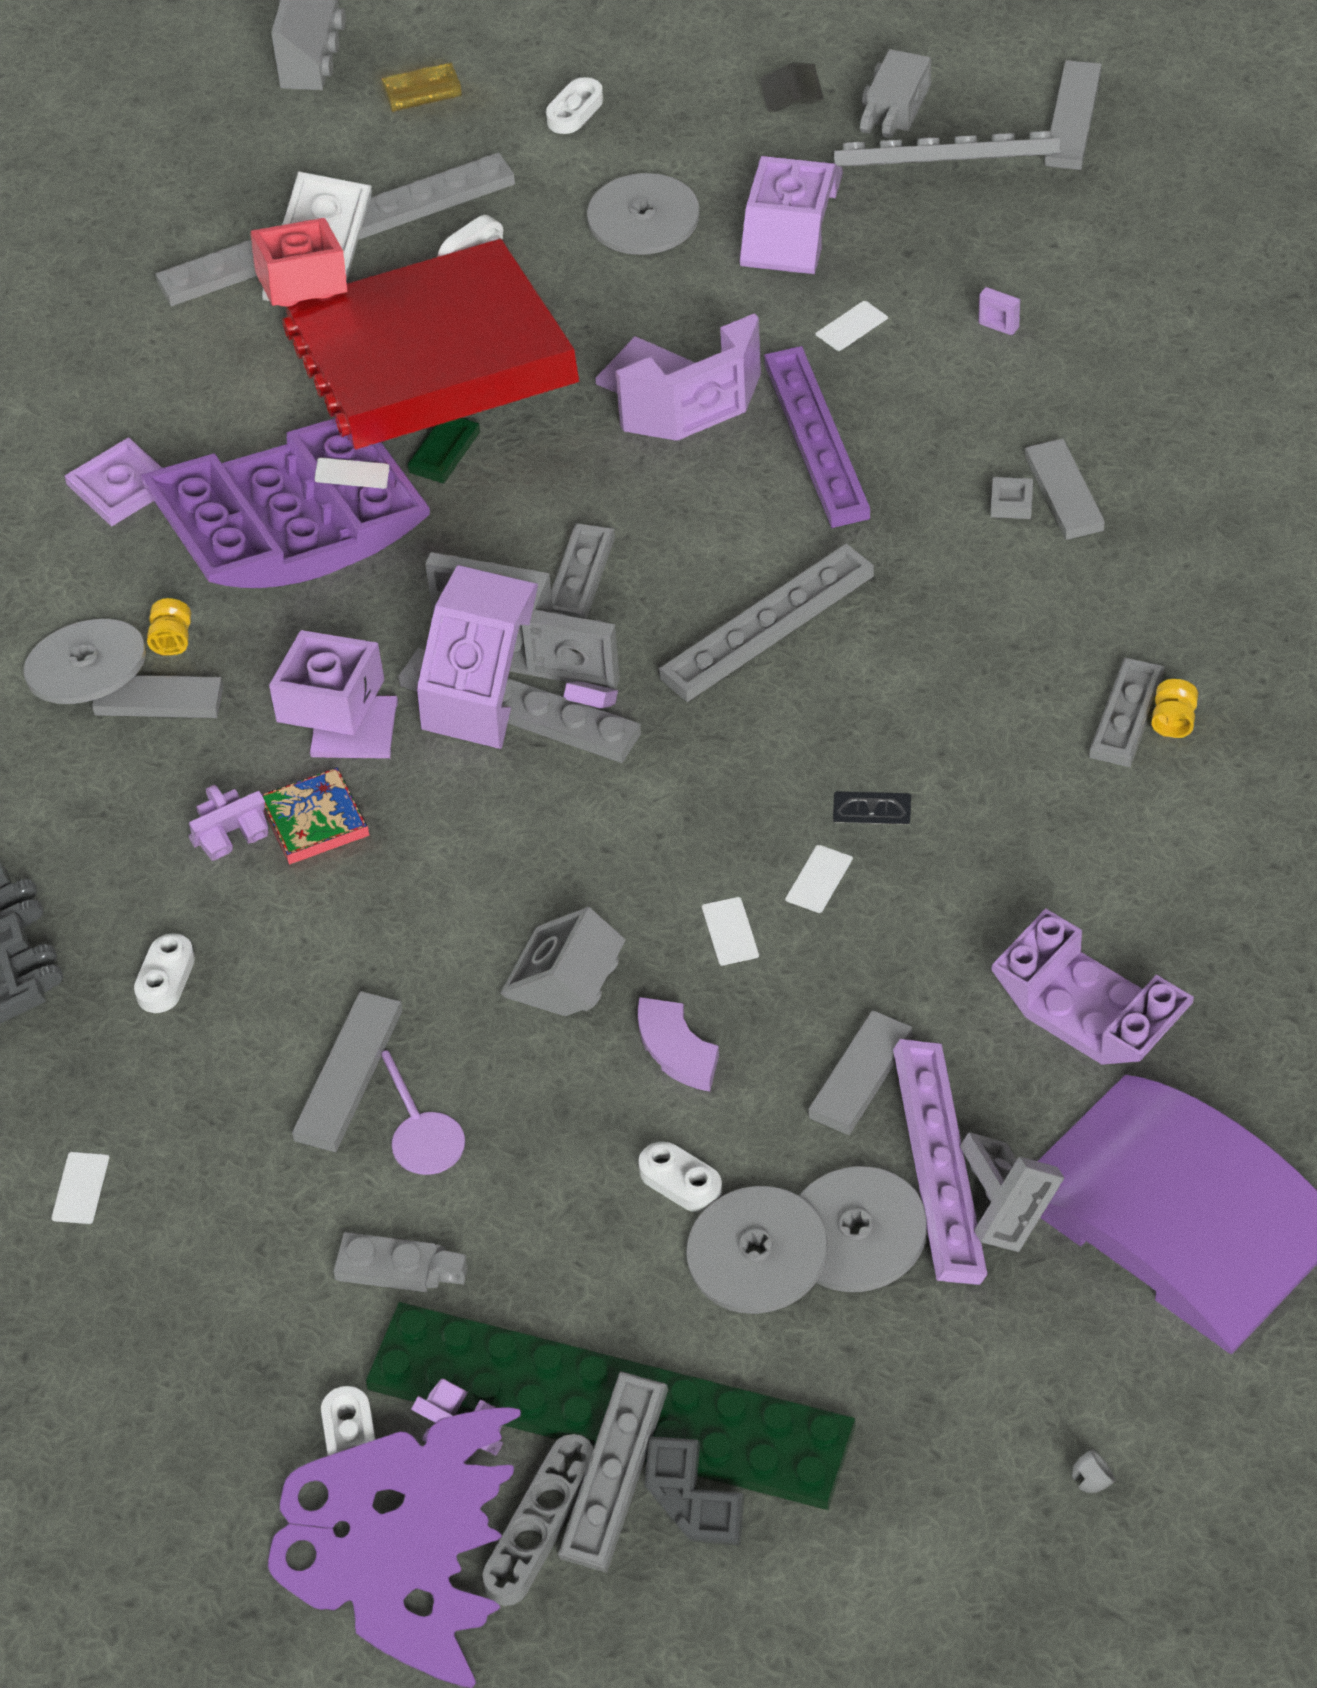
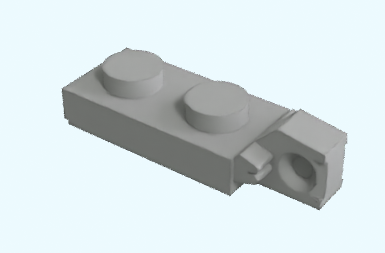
[333,1232,468,1292]

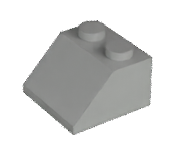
[500,907,626,1016]

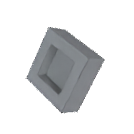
[991,477,1033,519]

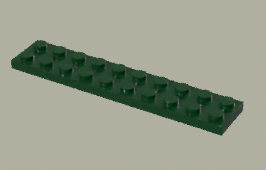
[366,1302,856,1510]

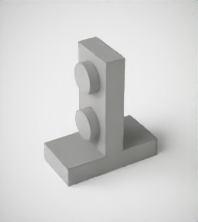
[960,1132,1064,1252]

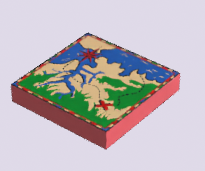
[261,767,369,865]

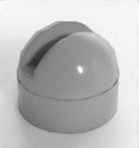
[1072,1449,1116,1494]

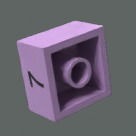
[269,630,384,735]

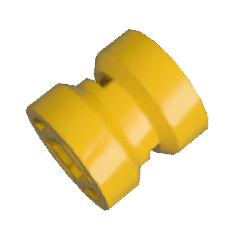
[147,598,191,655]
[1151,679,1199,738]

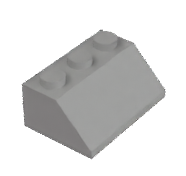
[271,0,346,90]

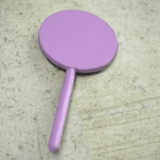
[381,1050,465,1175]

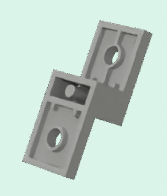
[425,552,620,690]

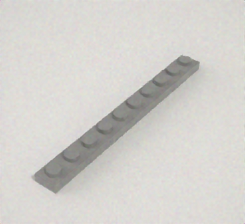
[156,152,515,306]

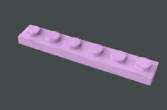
[893,1039,988,1285]

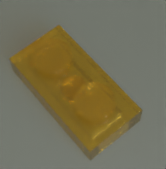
[382,62,462,112]

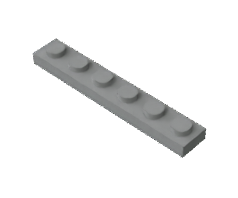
[834,131,1061,167]
[659,543,874,702]
[399,647,641,763]

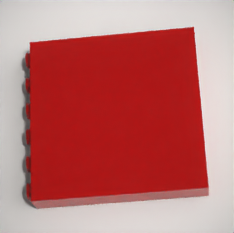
[282,239,579,450]

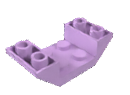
[740,156,842,274]
[616,313,761,441]
[417,565,538,749]
[992,908,1194,1065]

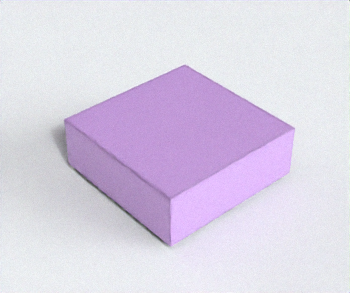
[979,287,1020,335]
[564,681,618,708]

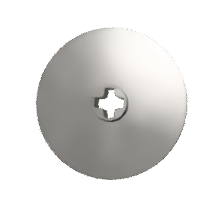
[587,173,700,255]
[24,619,146,704]
[799,1166,927,1292]
[686,1186,828,1314]

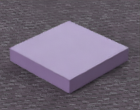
[65,437,162,526]

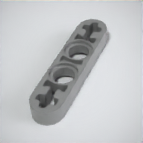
[483,1434,594,1606]

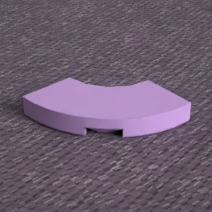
[638,997,719,1092]

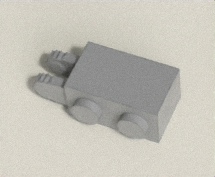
[860,49,931,138]

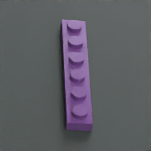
[764,346,870,528]

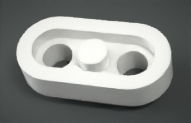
[546,77,603,134]
[438,215,503,257]
[134,933,195,1013]
[639,1142,722,1212]
[321,1386,376,1456]

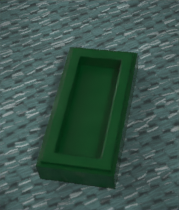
[408,418,480,484]

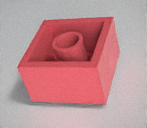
[250,217,347,306]

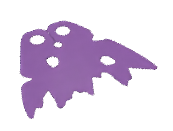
[268,1408,521,1688]

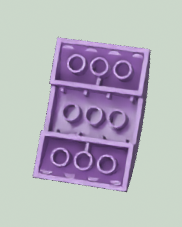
[141,418,430,588]
[1038,1075,1317,1355]

